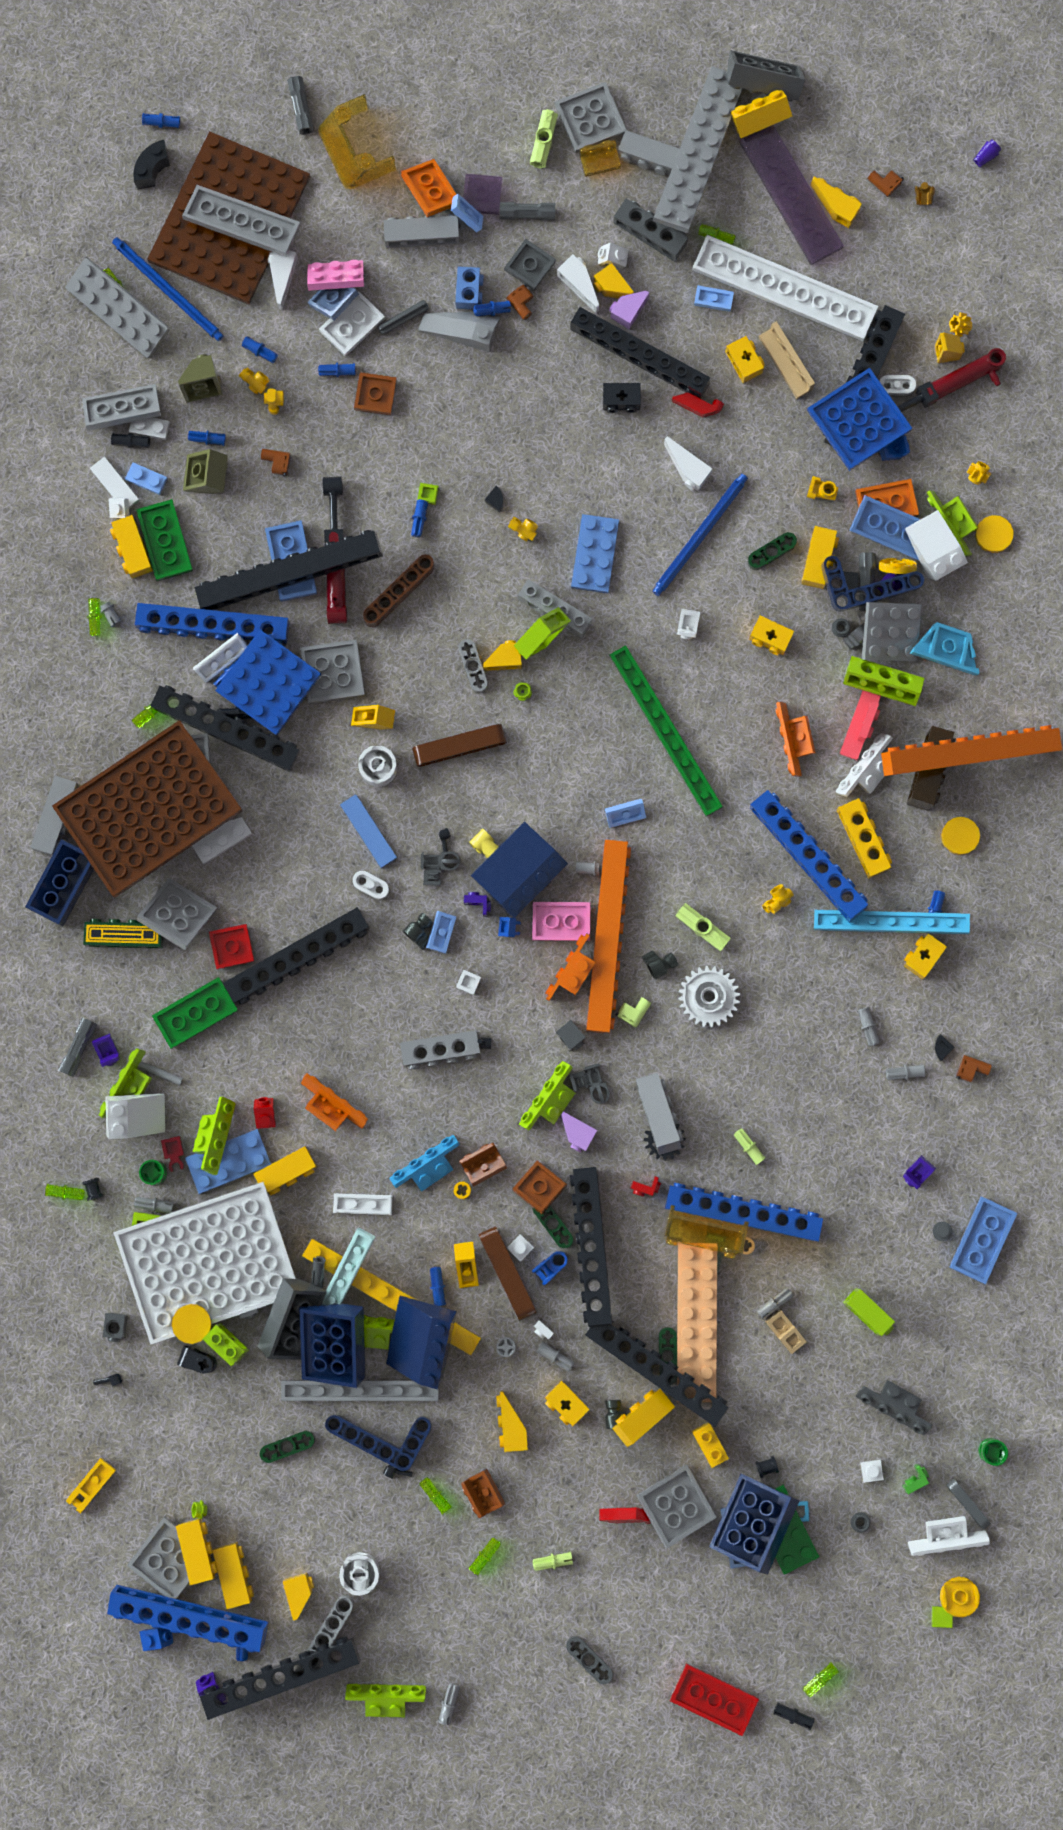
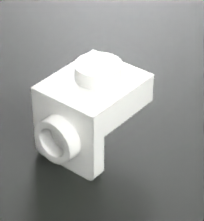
[598,242,629,269]
[677,609,700,639]

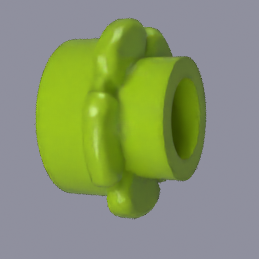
[513,683,532,701]
[191,1500,207,1519]

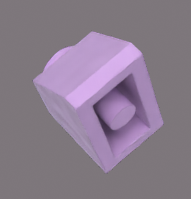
[609,291,649,329]
[561,1112,597,1152]

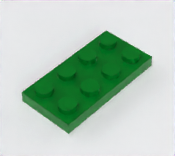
[136,499,193,581]
[152,977,239,1049]
[775,1484,819,1575]

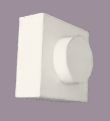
[109,498,130,518]
[456,970,481,995]
[507,1234,534,1262]
[534,1320,554,1339]
[860,1459,884,1483]

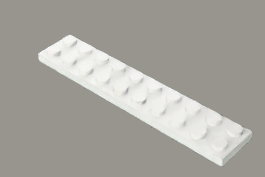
[692,235,878,341]

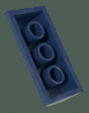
[25,839,94,927]

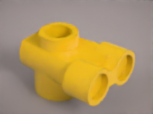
[239,367,270,394]
[264,389,284,415]
[807,476,839,501]
[508,517,539,541]
[762,884,794,914]

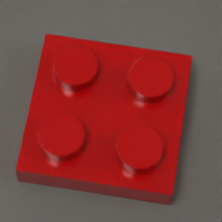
[209,924,255,970]

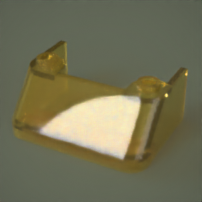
[318,94,396,189]
[663,1205,749,1259]

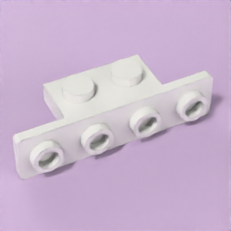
[836,733,893,797]
[908,1516,990,1556]

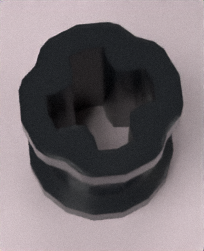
[82,1178,104,1201]
[755,1455,779,1478]

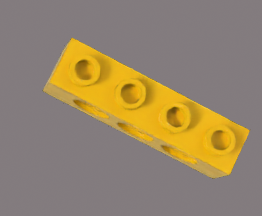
[836,798,892,879]

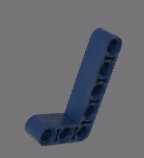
[821,556,924,612]
[325,1414,432,1471]

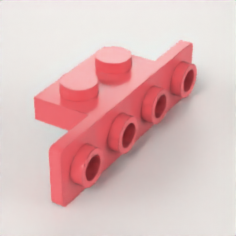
[840,690,881,760]

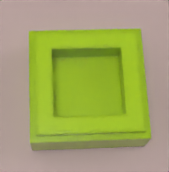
[417,483,439,505]
[932,1606,953,1628]

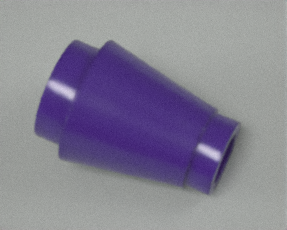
[973,139,1001,167]

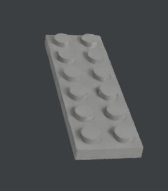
[182,185,301,257]
[65,257,171,358]

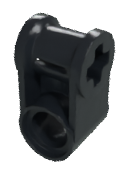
[177,1345,217,1374]

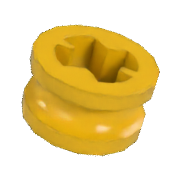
[454,1182,471,1199]

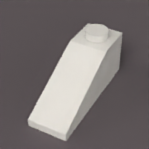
[268,250,298,310]
[557,255,599,313]
[664,436,712,491]

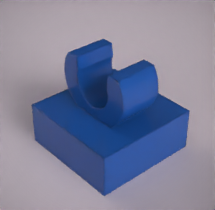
[498,917,521,937]

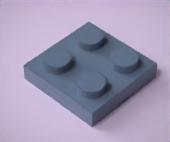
[308,288,359,321]

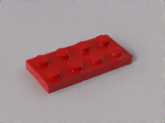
[670,1663,759,1736]

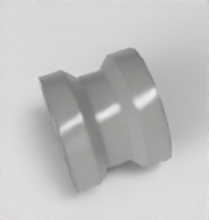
[496,1337,516,1357]

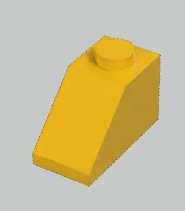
[593,263,634,299]
[935,332,965,363]
[483,640,522,671]
[351,705,395,730]
[454,1242,479,1288]
[283,1573,315,1621]

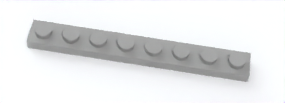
[281,1380,439,1401]

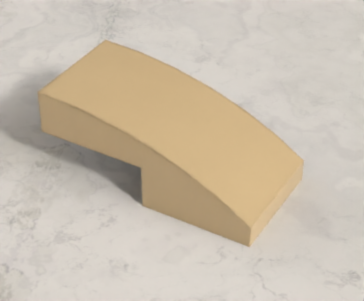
[765,1310,806,1354]

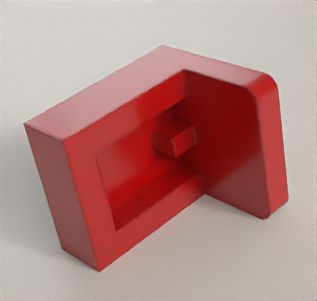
[253,1097,276,1129]
[630,1176,661,1197]

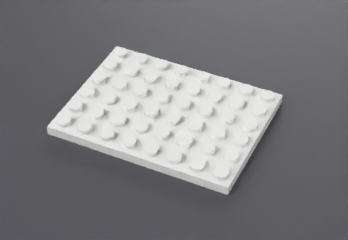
[114,1182,296,1344]

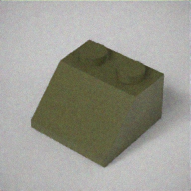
[183,449,228,494]

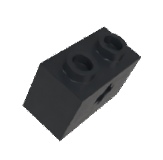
[603,383,641,413]

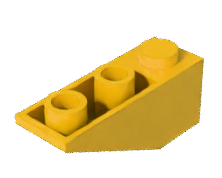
[811,176,862,228]
[496,1391,528,1452]

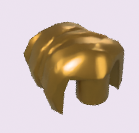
[914,182,935,205]

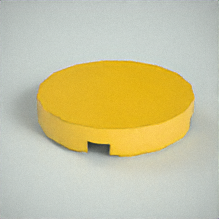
[975,515,1013,553]
[879,558,917,574]
[941,817,980,855]
[172,1304,212,1344]
[940,1577,980,1618]

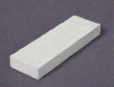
[90,457,139,509]
[193,633,248,683]
[333,1193,393,1215]

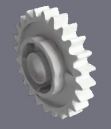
[678,966,740,1028]

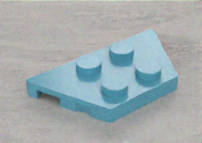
[910,622,979,676]

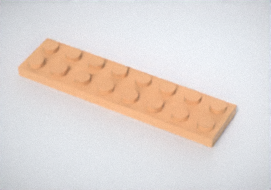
[677,1243,717,1402]

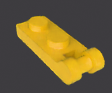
[66,1457,116,1514]

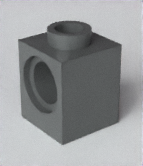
[556,1020,586,1051]
[103,1313,128,1342]

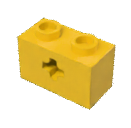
[725,336,765,383]
[749,615,794,655]
[904,933,947,979]
[545,1380,590,1426]
[691,1422,729,1468]

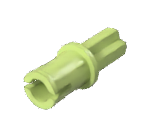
[734,1129,765,1165]
[533,1552,573,1571]

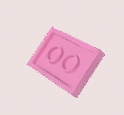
[307,260,364,291]
[532,902,590,941]

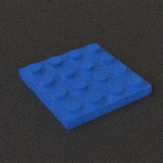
[807,368,912,471]
[215,630,322,735]

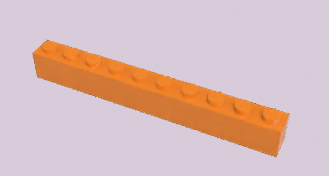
[881,725,1062,776]
[586,840,631,1034]

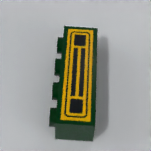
[83,919,163,949]

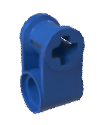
[532,1251,568,1285]

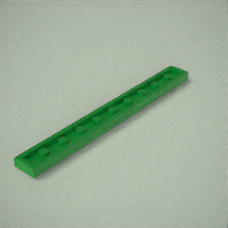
[609,645,723,817]

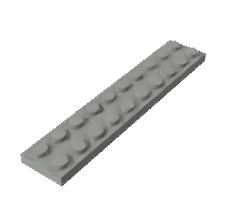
[653,66,743,233]

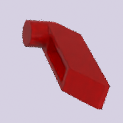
[671,392,724,418]
[599,1507,651,1524]

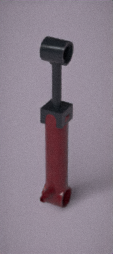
[897,348,1006,412]
[322,476,347,624]

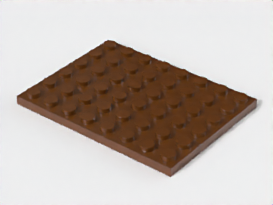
[147,131,310,305]
[52,720,243,898]

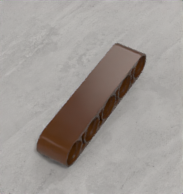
[363,554,434,628]
[412,724,507,767]
[478,1226,537,1321]

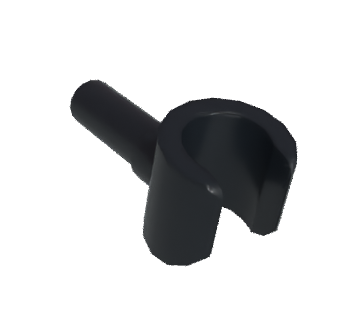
[439,828,451,856]
[477,1037,492,1049]
[93,1373,122,1387]
[383,1465,412,1479]

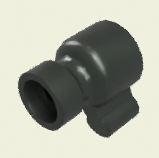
[403,913,433,950]
[642,951,678,980]
[605,1400,629,1429]

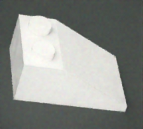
[905,510,968,581]
[105,1093,165,1139]

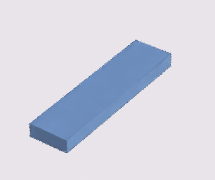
[340,795,397,869]

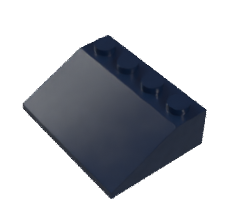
[470,821,568,918]
[386,1296,457,1390]
[300,1304,365,1388]
[709,1473,800,1575]

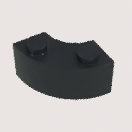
[133,140,170,190]

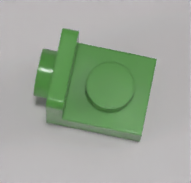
[902,1464,929,1494]

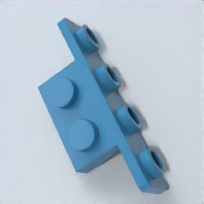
[389,1135,460,1192]

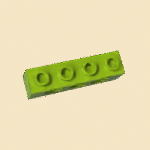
[843,656,924,706]

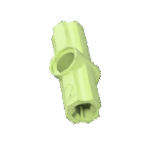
[530,109,558,169]
[675,903,731,952]

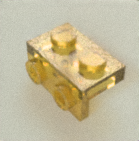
[580,140,621,177]

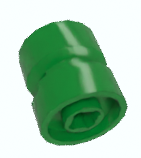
[139,1160,168,1186]
[978,1438,1008,1466]

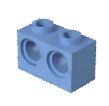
[455,267,484,310]

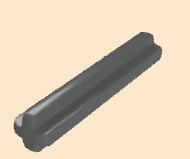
[378,300,429,335]

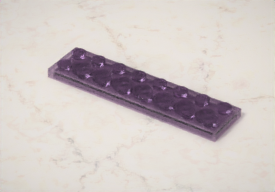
[739,125,844,265]

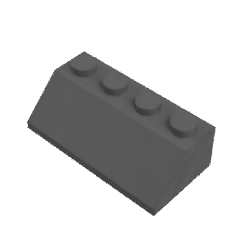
[726,50,805,101]
[258,1278,326,1360]

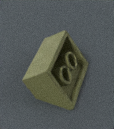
[178,354,223,403]

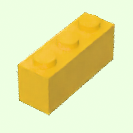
[730,90,792,138]
[110,515,153,579]
[801,526,839,589]
[254,1146,317,1196]
[612,1389,675,1447]
[176,1518,218,1585]
[212,1542,254,1609]

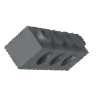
[613,198,688,262]

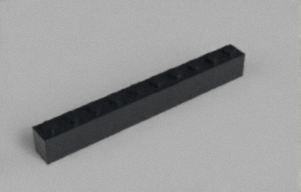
[194,530,383,610]

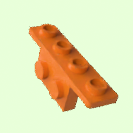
[776,702,816,777]
[545,933,596,1001]
[301,1073,368,1131]

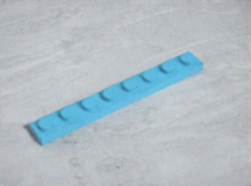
[814,910,970,934]

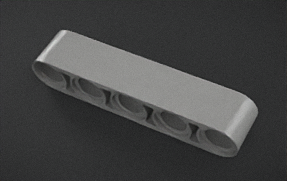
[295,1595,354,1686]

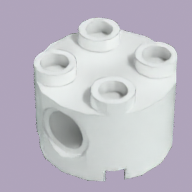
[358,746,398,787]
[339,1552,380,1596]

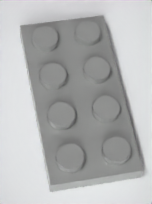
[82,384,161,431]

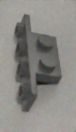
[856,1380,932,1435]

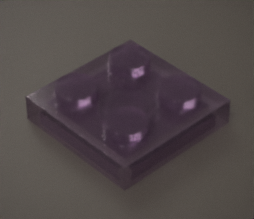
[463,174,502,215]

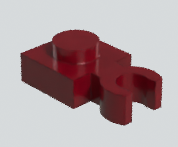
[161,1136,185,1172]

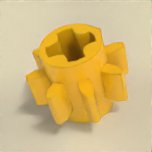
[949,312,972,337]
[967,461,991,485]

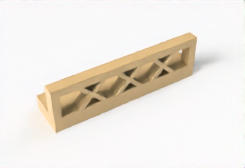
[759,321,815,399]

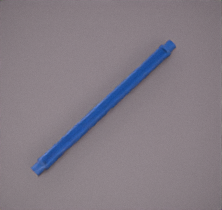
[112,237,224,341]
[652,474,748,596]

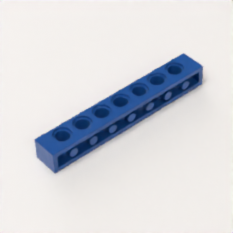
[135,603,290,645]
[750,790,868,923]
[665,1183,823,1242]
[107,1585,269,1652]

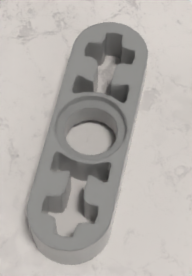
[459,639,488,693]

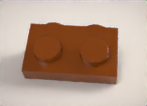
[459,1143,507,1187]
[461,1469,505,1519]

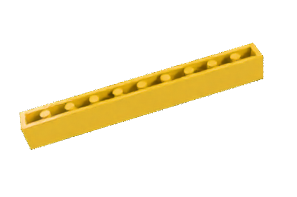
[302,1239,481,1355]

